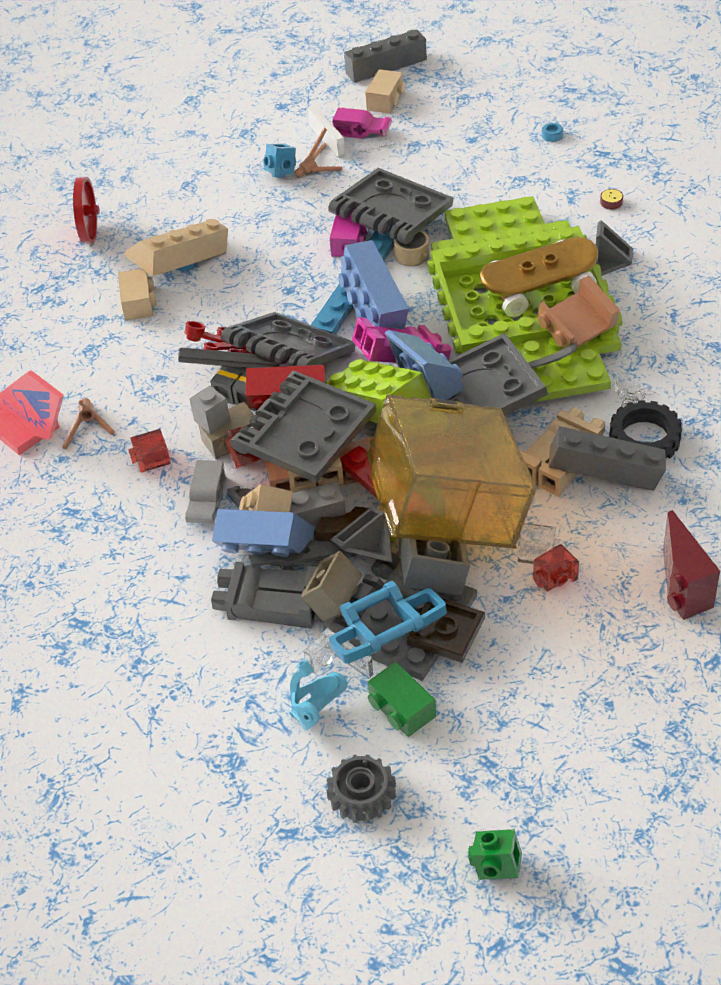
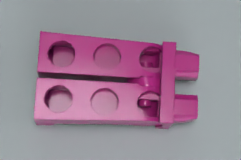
[352,317,452,363]

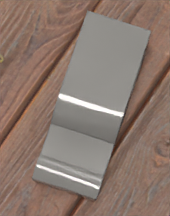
[185,460,226,524]

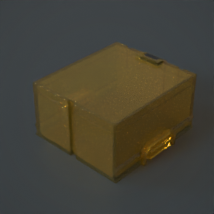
[366,394,537,549]

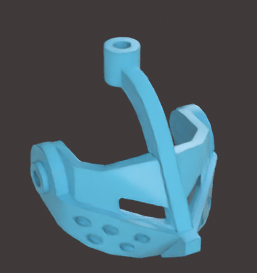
[289,660,348,731]

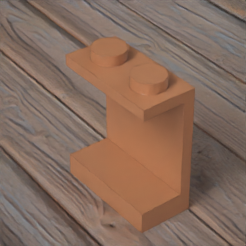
[537,275,620,348]

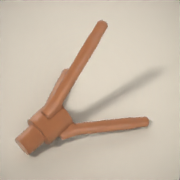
[294,128,342,178]
[62,398,115,449]

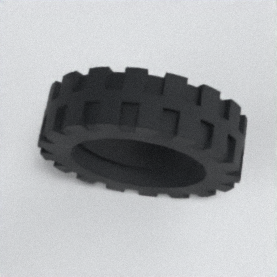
[609,400,682,459]

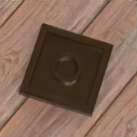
[407,598,485,663]

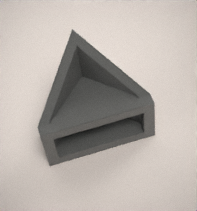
[596,220,633,276]
[330,505,392,562]

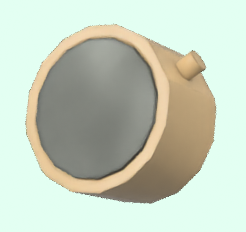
[394,230,429,266]

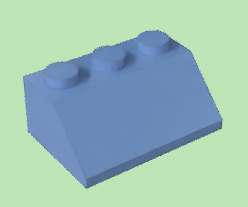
[385,330,464,401]
[212,509,316,557]

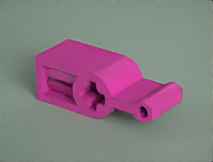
[332,107,392,138]

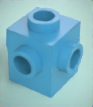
[263,143,296,178]

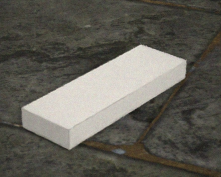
[308,106,345,158]

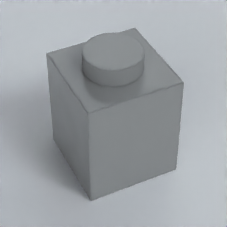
[189,386,231,434]

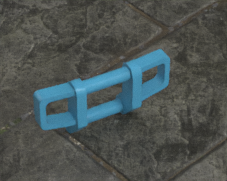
[329,581,447,664]

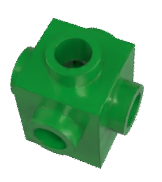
[468,829,522,880]

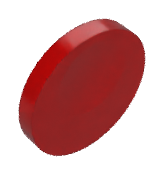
[73,177,100,244]

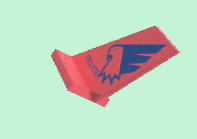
[0,370,64,455]

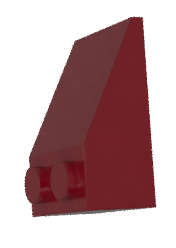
[663,510,720,620]

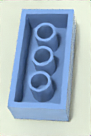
[338,240,409,329]

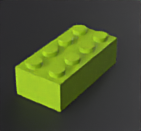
[327,359,432,427]

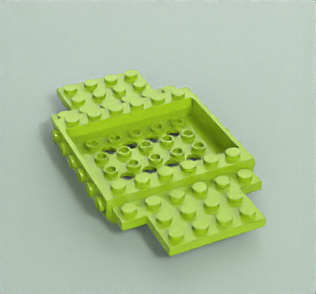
[427,196,622,402]

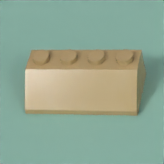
[124,219,228,276]

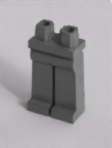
[211,562,317,629]

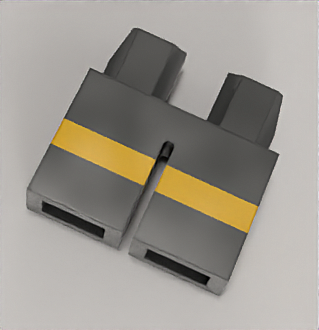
[210,366,257,411]

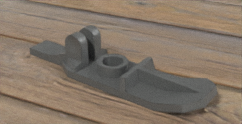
[248,540,358,570]

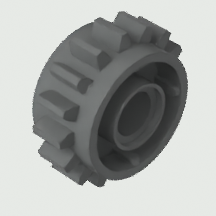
[326,754,396,823]

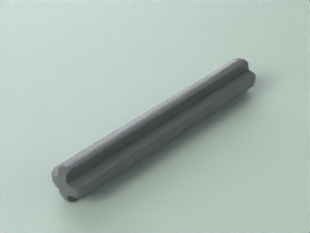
[178,347,279,368]

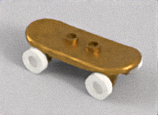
[480,237,598,317]

